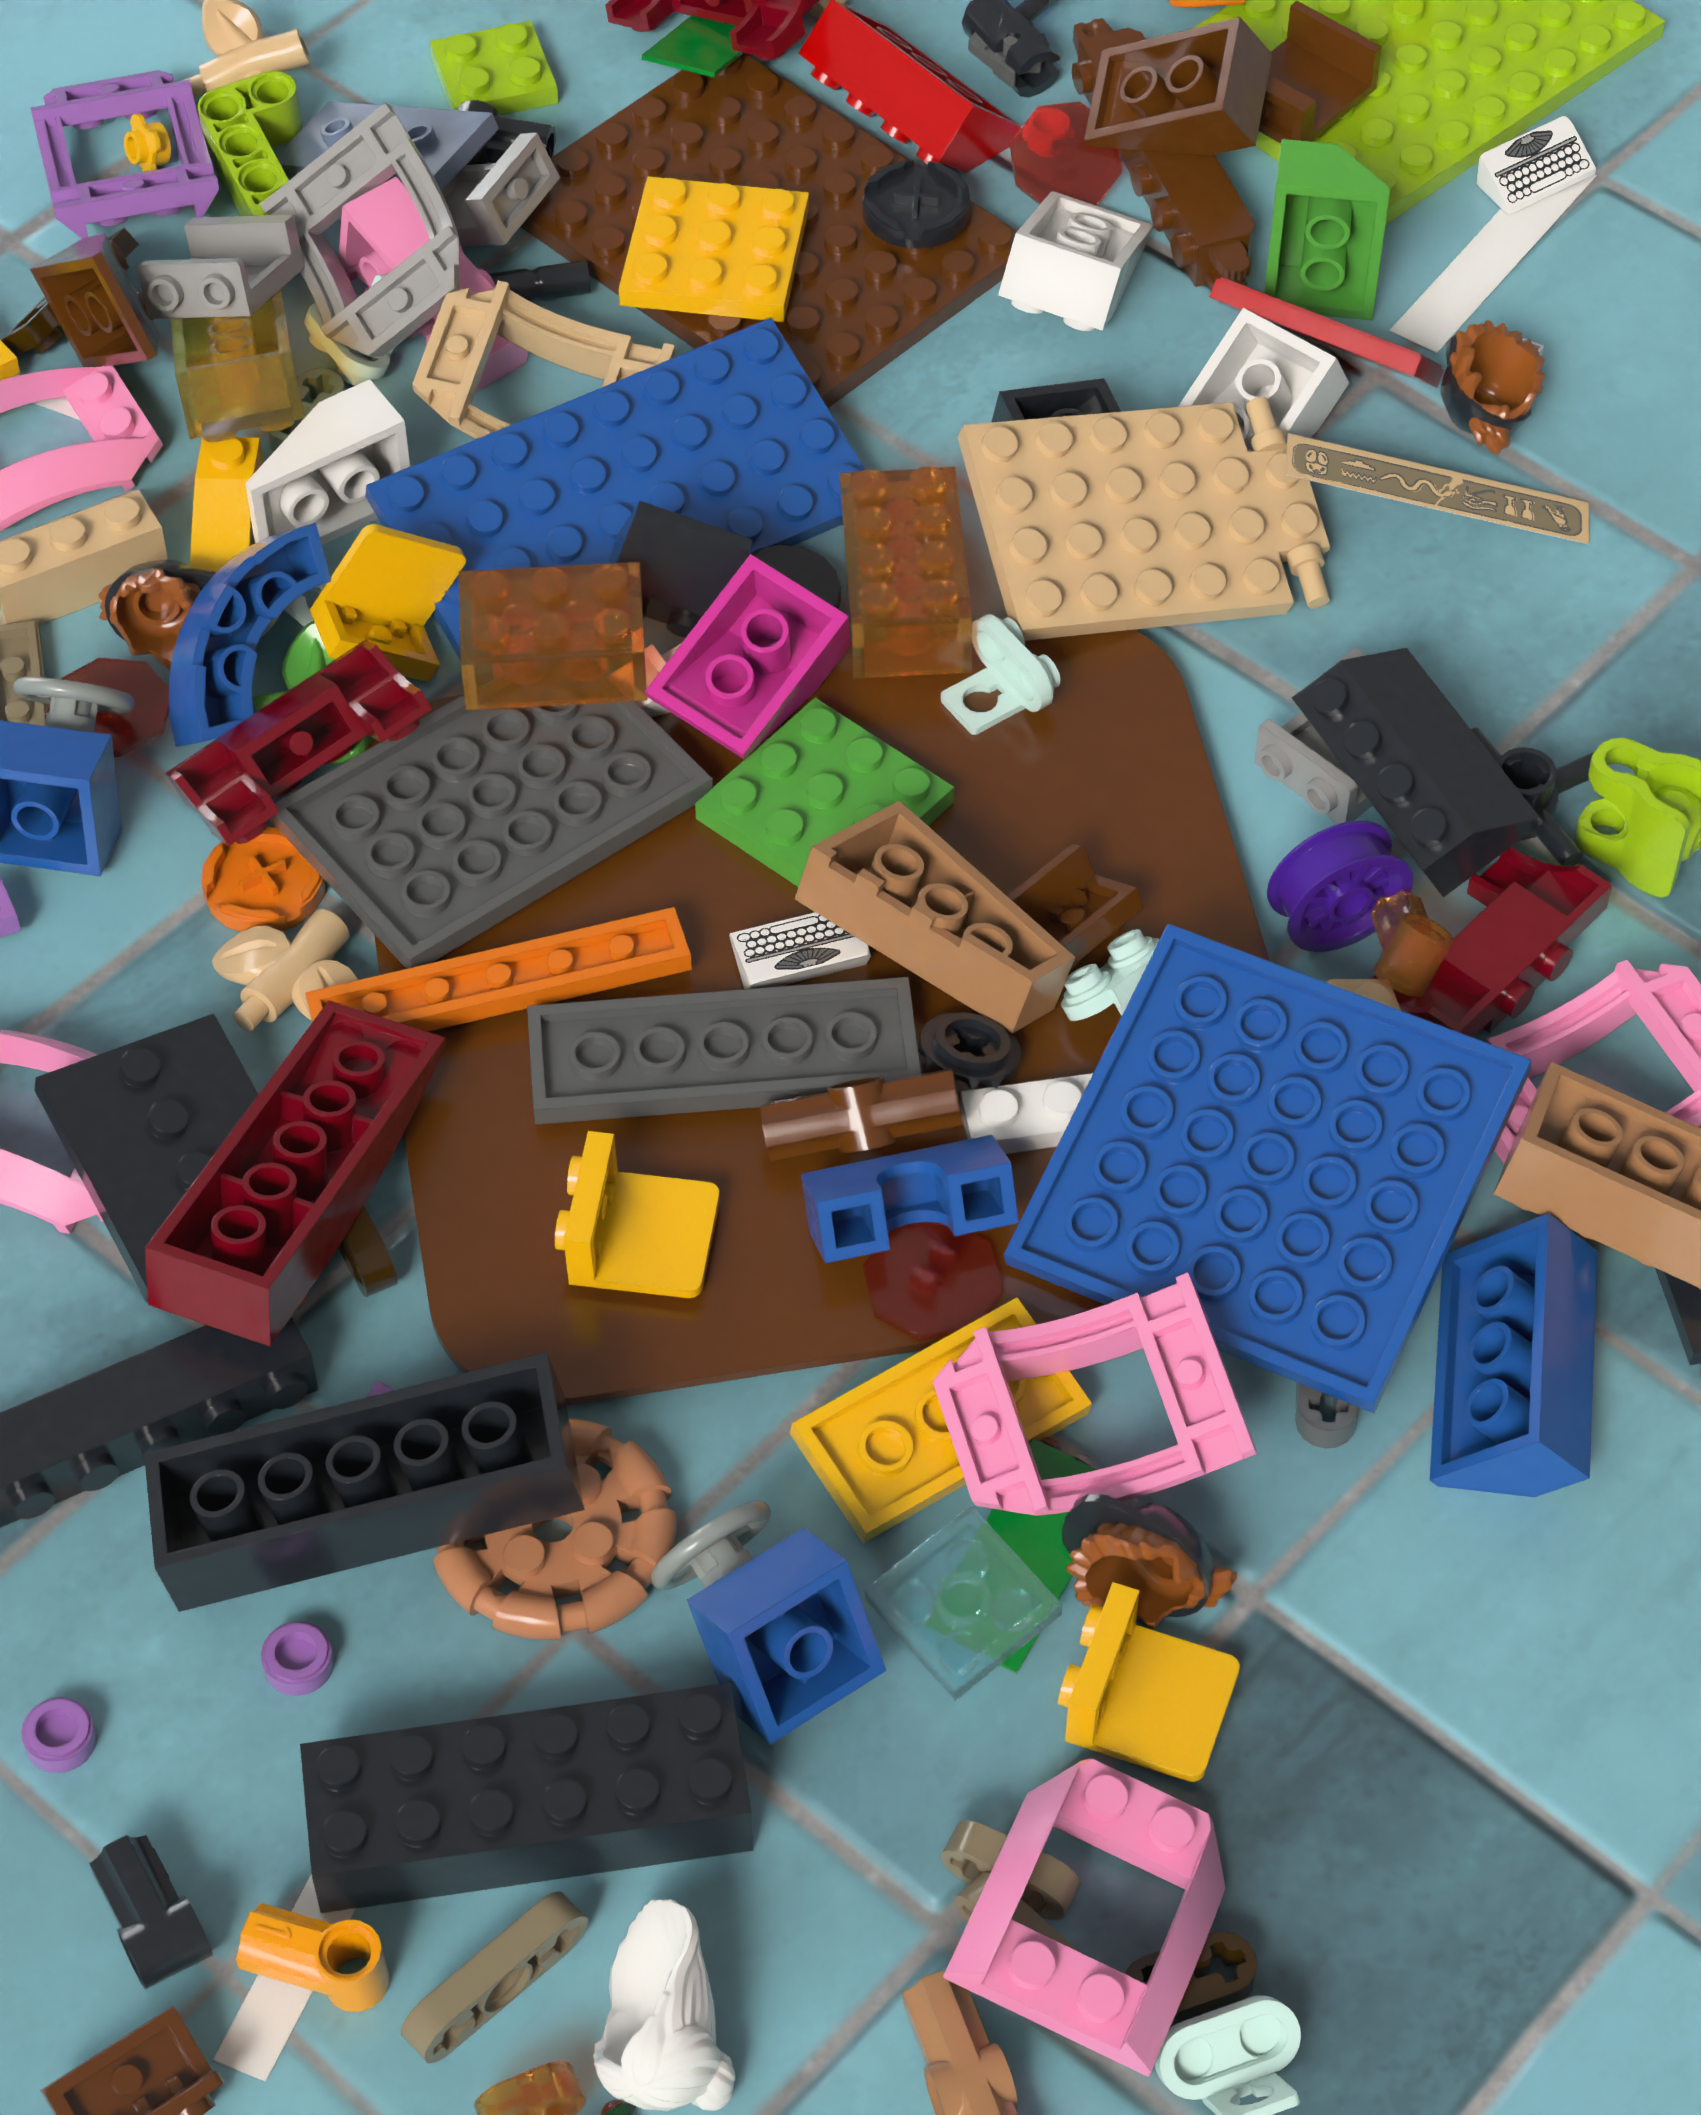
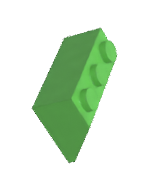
[1264,139,1390,320]

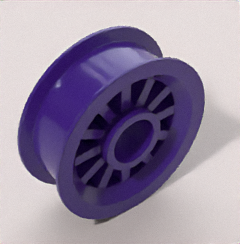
[1267,821,1413,952]

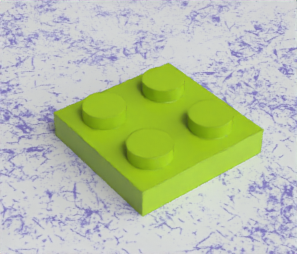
[430,21,559,115]

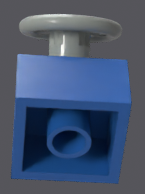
[0,677,136,876]
[651,1500,887,1745]

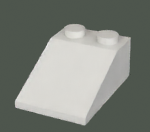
[998,191,1153,331]
[1178,308,1349,452]
[245,379,410,545]

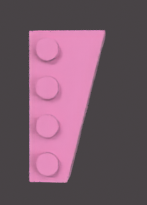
[338,177,528,393]

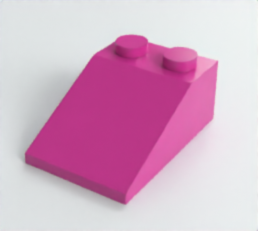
[645,554,851,759]

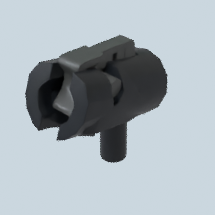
[962,0,1061,98]

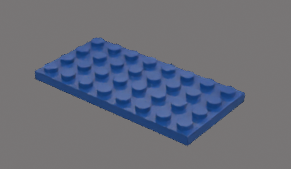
[365,318,883,684]

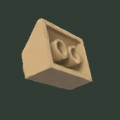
[0,489,168,626]

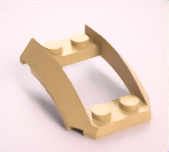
[412,281,675,439]

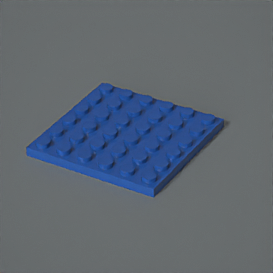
[1003,924,1531,1414]

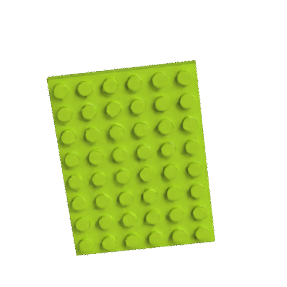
[1193,0,1665,225]

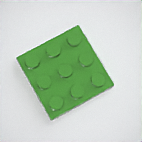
[695,698,954,887]

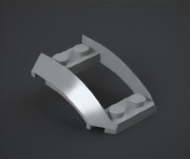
[260,102,459,358]

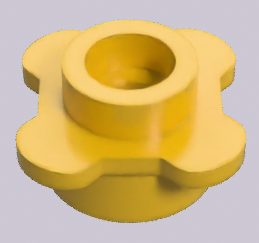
[124,113,171,172]

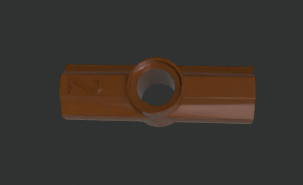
[760,1068,963,1161]

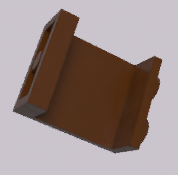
[1258,1,1382,143]

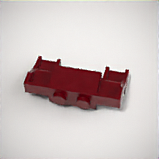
[605,0,820,60]
[165,639,432,846]
[1371,847,1612,1038]

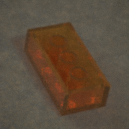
[839,467,972,679]

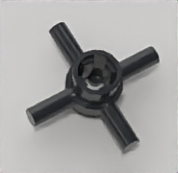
[1471,727,1594,866]

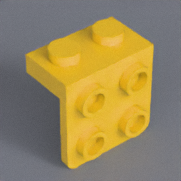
[310,524,466,682]
[555,1131,720,1298]
[1058,1582,1240,1782]

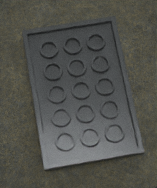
[271,635,713,969]

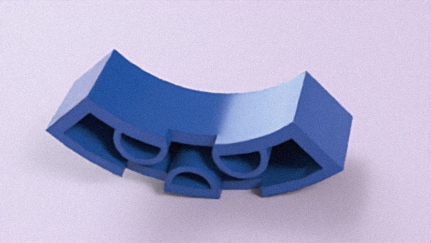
[168,523,331,747]

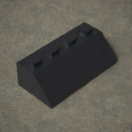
[1292,648,1543,898]

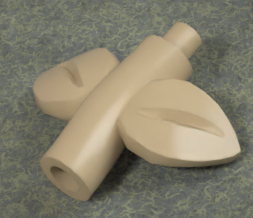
[184,0,312,99]
[212,909,358,1031]

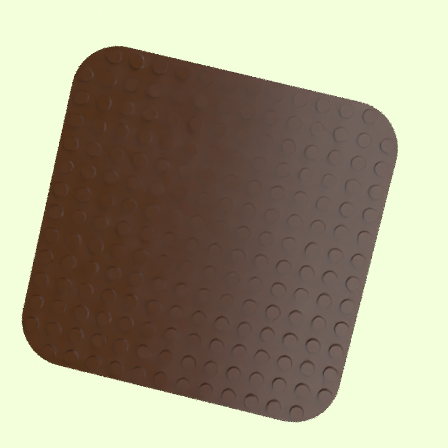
[367,625,1270,1405]

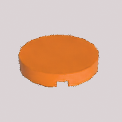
[201,827,326,932]

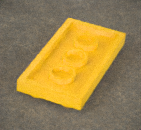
[789,1297,1092,1544]

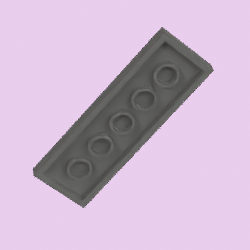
[527,977,921,1125]

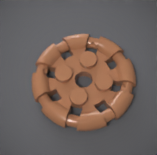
[433,1418,678,1640]

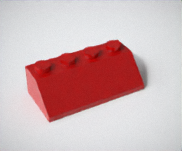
[798,0,1024,173]

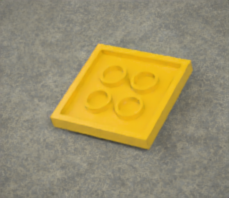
[619,176,809,322]

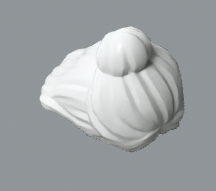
[593,1899,735,2111]

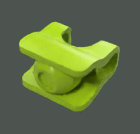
[1575,737,1701,898]

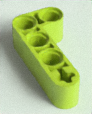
[197,71,303,216]

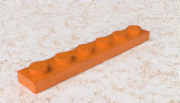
[305,907,692,1032]

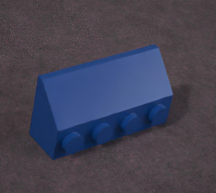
[1429,1213,1597,1497]

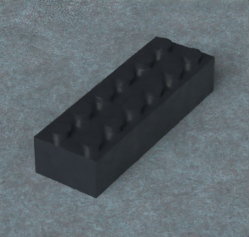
[144,1352,585,1612]
[300,1683,753,1913]

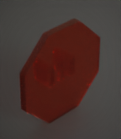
[1010,101,1122,206]
[44,658,170,758]
[863,1222,1003,1341]

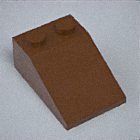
[1084,17,1273,156]
[30,233,159,367]

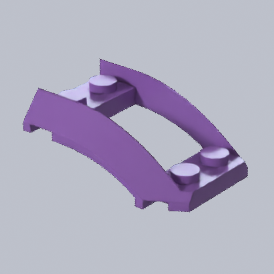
[31,70,219,239]

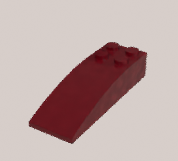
[145,1000,446,1347]

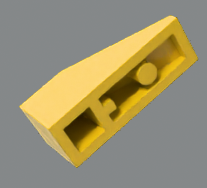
[190,436,264,572]

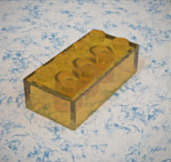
[171,288,305,442]

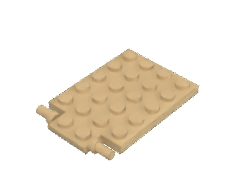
[957,397,1330,641]

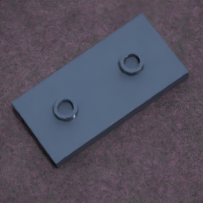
[276,101,499,192]

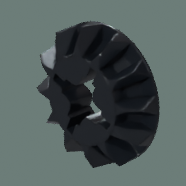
[918,1012,1021,1090]

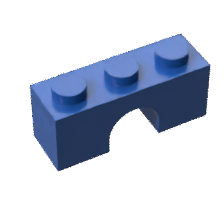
[801,1135,1019,1263]

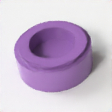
[261,1622,334,1696]
[21,1697,97,1773]

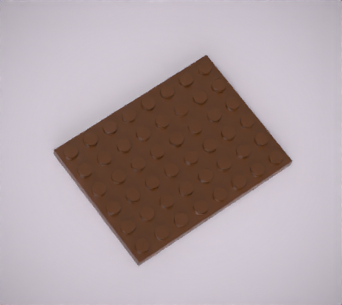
[520,53,1017,408]

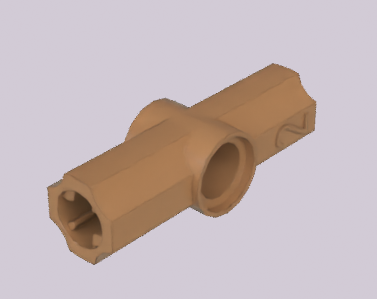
[902,1970,1018,2115]

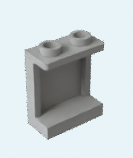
[442,133,560,247]
[137,214,305,319]
[1254,647,1373,824]

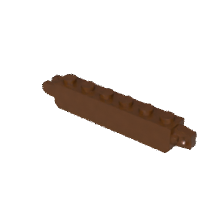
[1072,18,1256,306]

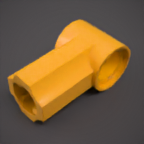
[236,1903,390,2012]

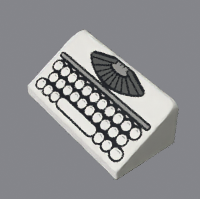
[1476,116,1596,215]
[729,912,871,989]

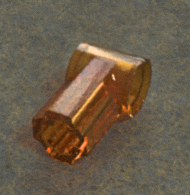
[1370,890,1453,997]

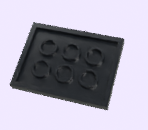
[34,1013,259,1302]

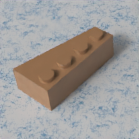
[795,801,1075,1034]

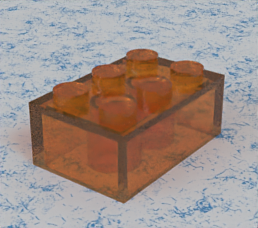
[459,562,647,710]

